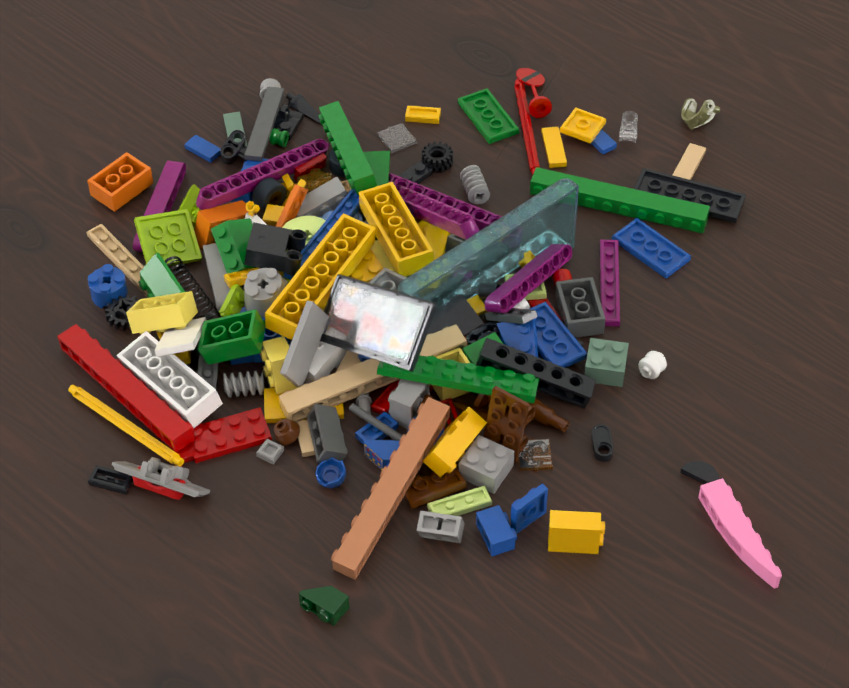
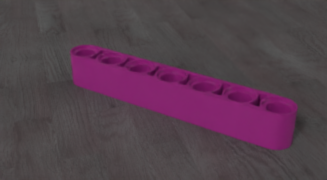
[133,160,186,252]
[485,244,572,313]

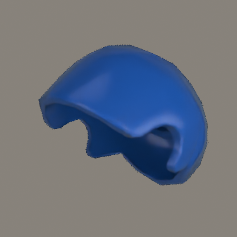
[315,457,346,489]

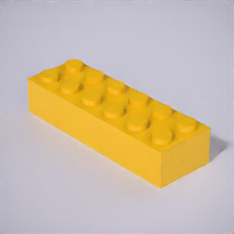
[358,182,434,277]

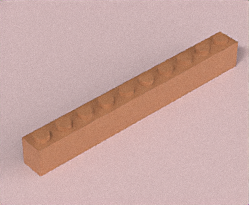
[331,397,450,580]

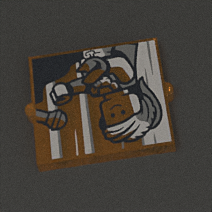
[518,438,553,472]

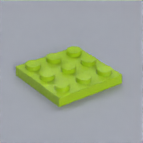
[134,209,202,267]

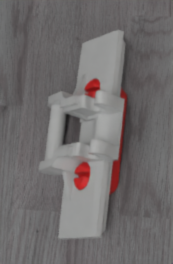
[112,457,210,500]

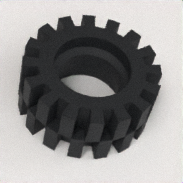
[422,141,453,173]

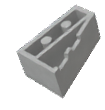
[297,177,347,217]

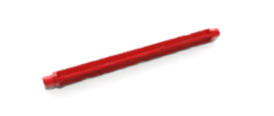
[514,79,540,176]

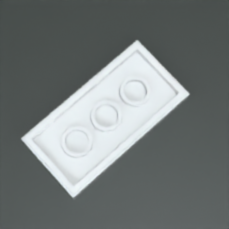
[155,317,206,357]

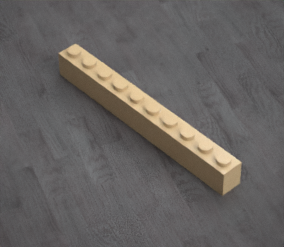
[279,324,467,422]

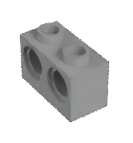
[416,511,465,543]

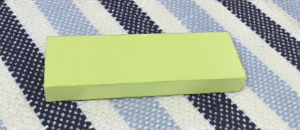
[427,486,492,516]

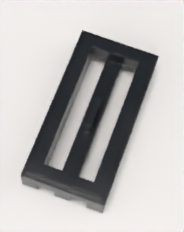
[88,465,133,495]

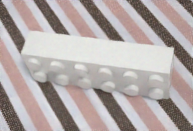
[116,331,223,428]

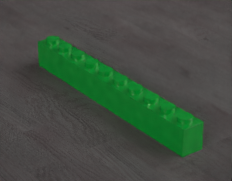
[530,167,710,233]

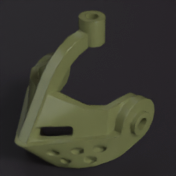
[681,98,720,130]

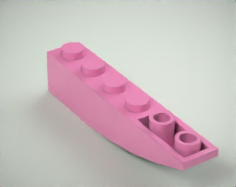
[698,478,782,589]

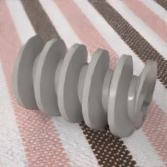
[460,165,490,204]
[223,370,264,398]

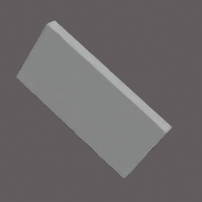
[280,301,329,387]

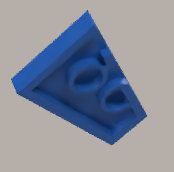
[496,319,538,357]

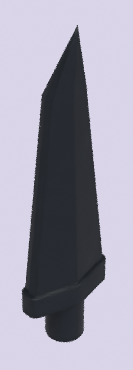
[286,92,321,124]

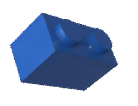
[476,505,517,556]

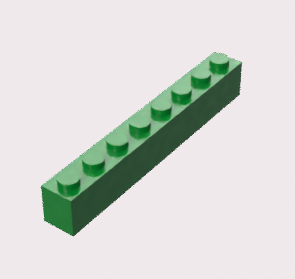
[318,101,377,195]

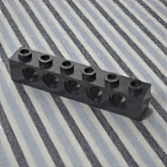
[476,338,596,408]

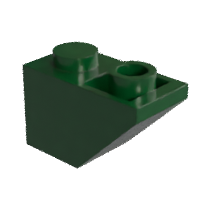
[299,586,350,626]

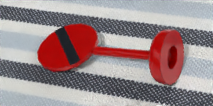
[516,68,552,118]

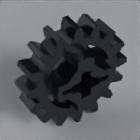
[105,295,140,331]

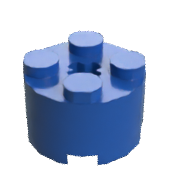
[88,264,128,308]

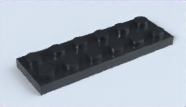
[634,168,746,223]

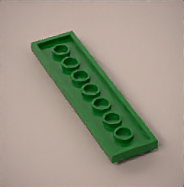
[377,349,539,403]

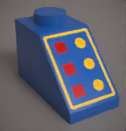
[364,440,400,470]

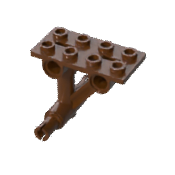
[484,386,570,463]

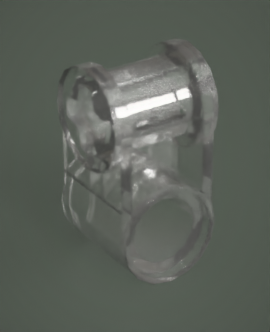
[619,111,638,143]

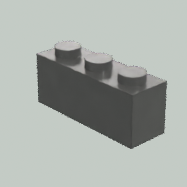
[306,404,348,463]

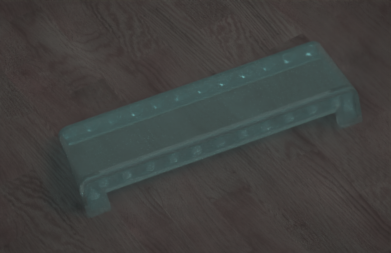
[392,178,579,345]

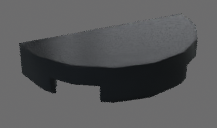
[680,461,719,484]

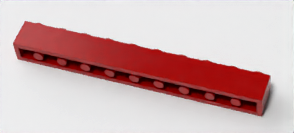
[57,324,195,453]

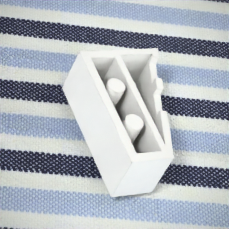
[305,328,348,384]

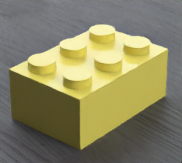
[126,291,198,335]

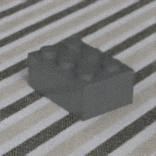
[555,277,605,338]

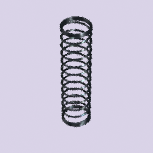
[165,256,221,321]

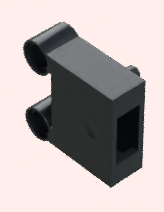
[244,222,307,275]

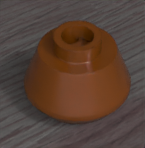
[274,419,300,445]

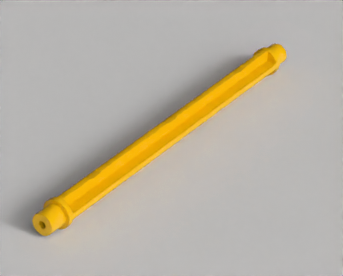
[68,385,184,467]

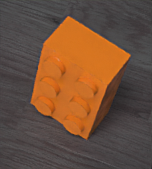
[87,152,154,212]

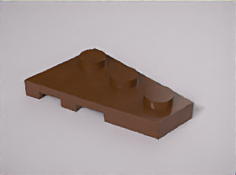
[403,469,467,509]

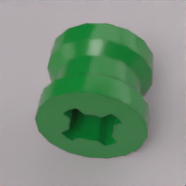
[270,128,289,148]

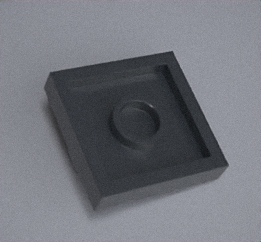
[272,104,304,140]

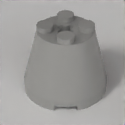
[244,268,289,318]

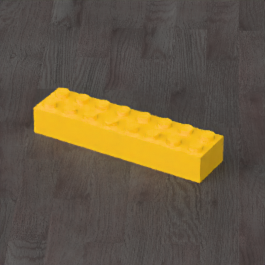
[265,213,376,340]

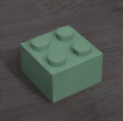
[585,338,629,387]

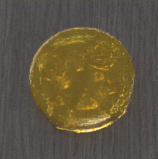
[297,168,333,194]

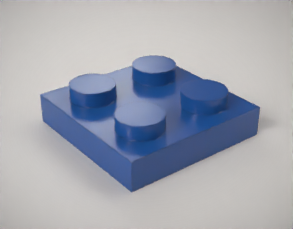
[510,484,548,534]

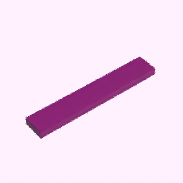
[600,239,620,327]

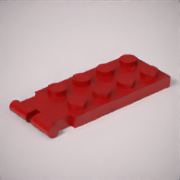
[175,407,272,467]

